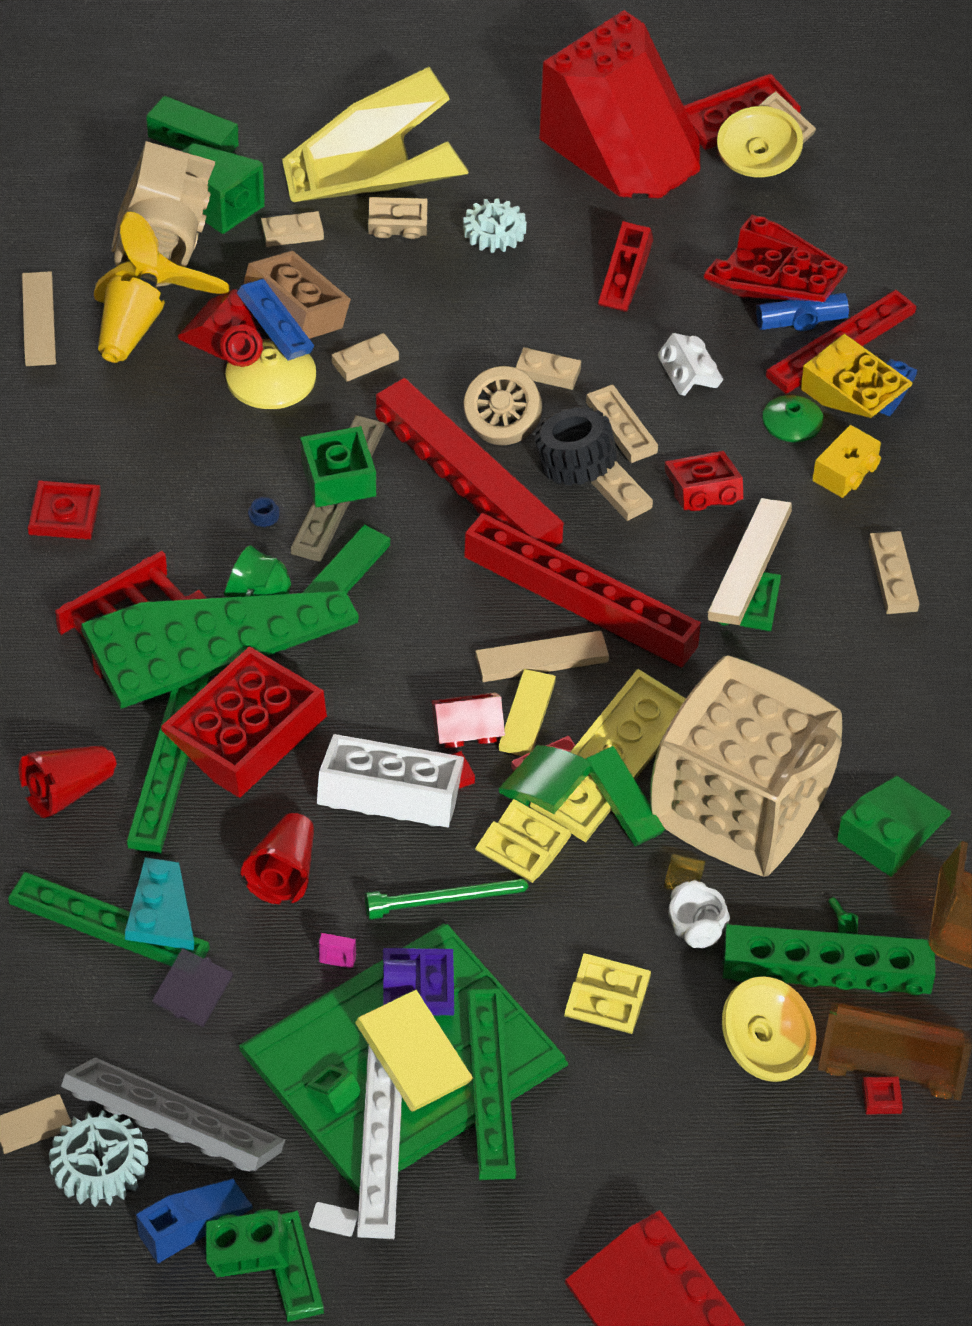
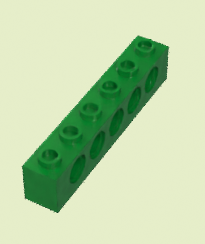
[722,924,935,995]

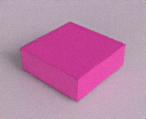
[319,933,356,968]

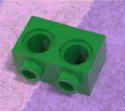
[206,1209,289,1278]

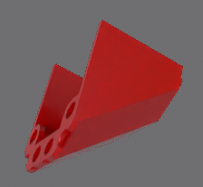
[539,10,700,198]

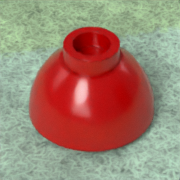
[220,324,263,367]

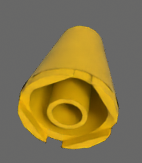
[98,276,165,363]

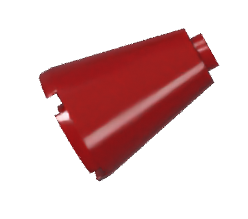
[18,745,116,818]
[241,813,314,905]

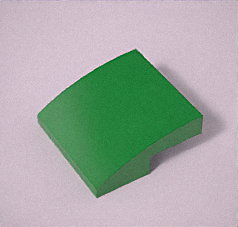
[499,745,592,814]

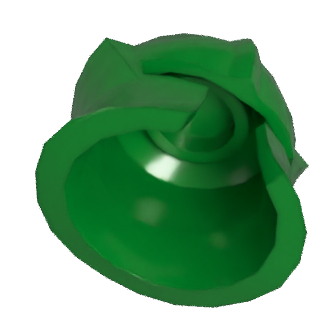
[224,545,291,597]

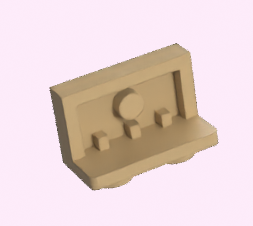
[368,197,428,239]

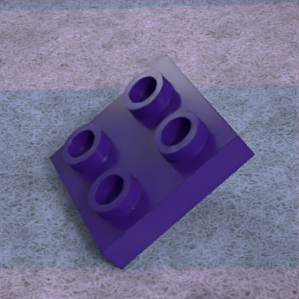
[383,948,454,1016]

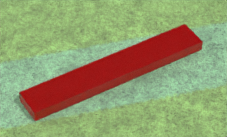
[766,290,916,394]

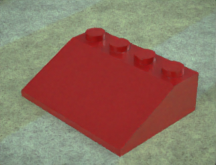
[161,646,327,798]
[565,1210,745,1326]

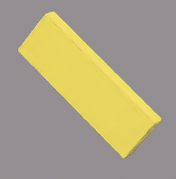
[499,669,556,756]

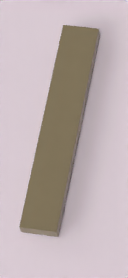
[291,415,385,562]

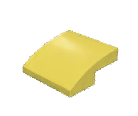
[475,799,571,883]
[564,953,651,1034]

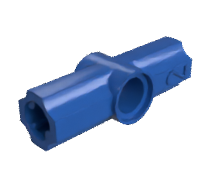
[756,293,849,331]

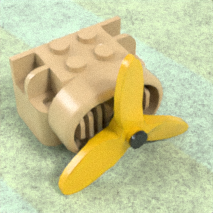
[94,141,230,303]

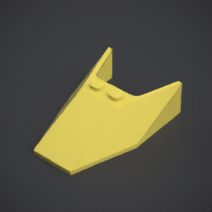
[282,67,469,202]

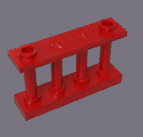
[55,551,207,679]

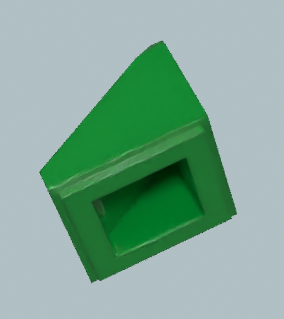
[305,1065,361,1114]

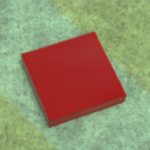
[28,481,101,540]

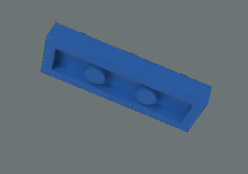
[237,279,314,361]

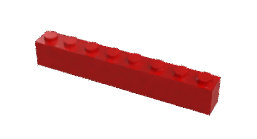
[375,378,564,548]
[464,513,701,668]

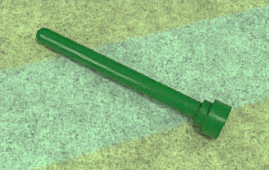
[365,879,528,920]

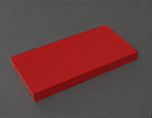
[684,74,801,150]

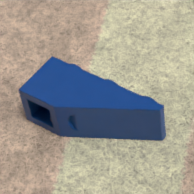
[136,1179,253,1263]

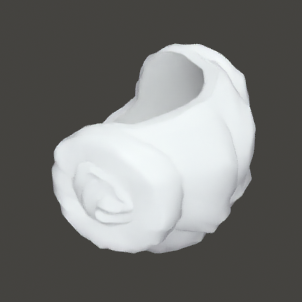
[668,880,730,948]

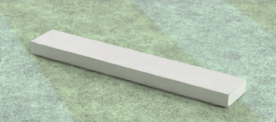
[357,1046,402,1239]

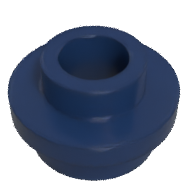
[248,497,280,527]

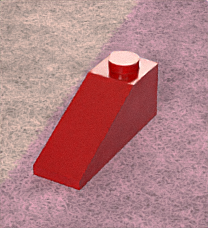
[598,221,653,312]

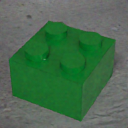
[300,426,376,508]

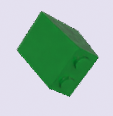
[182,143,265,235]

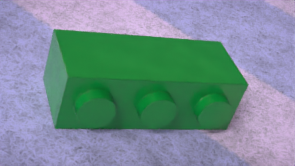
[146,96,239,153]

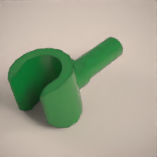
[828,897,858,934]

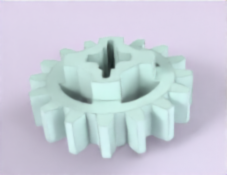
[463,199,526,253]

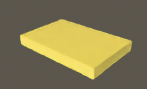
[355,990,473,1112]

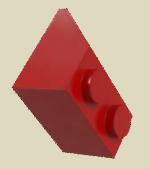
[178,289,261,362]

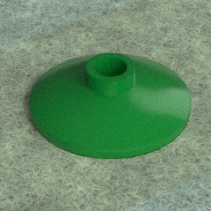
[762,395,823,442]

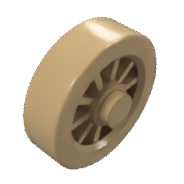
[464,366,542,445]

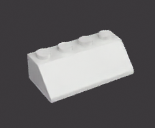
[317,734,464,828]

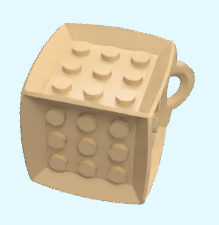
[650,655,842,877]

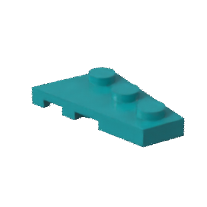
[125,857,194,950]

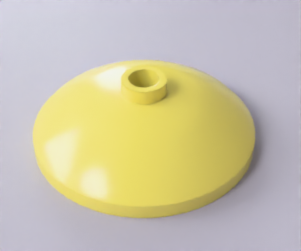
[717,106,803,177]
[225,339,316,409]
[722,977,816,1082]

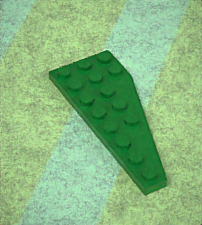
[81,591,359,709]

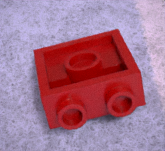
[665,451,744,511]

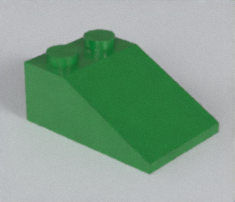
[837,776,951,877]

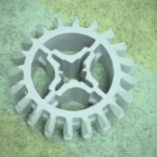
[49,1110,148,1207]

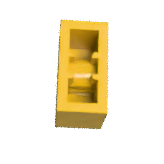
[812,425,881,498]

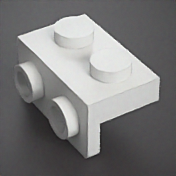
[658,333,723,396]

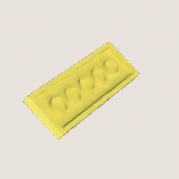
[530,669,686,843]

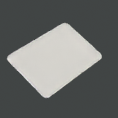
[309,1202,359,1237]

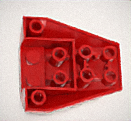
[704,214,848,302]

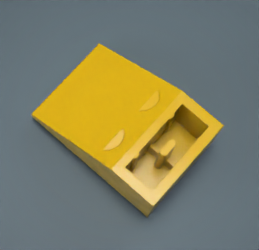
[801,334,912,418]

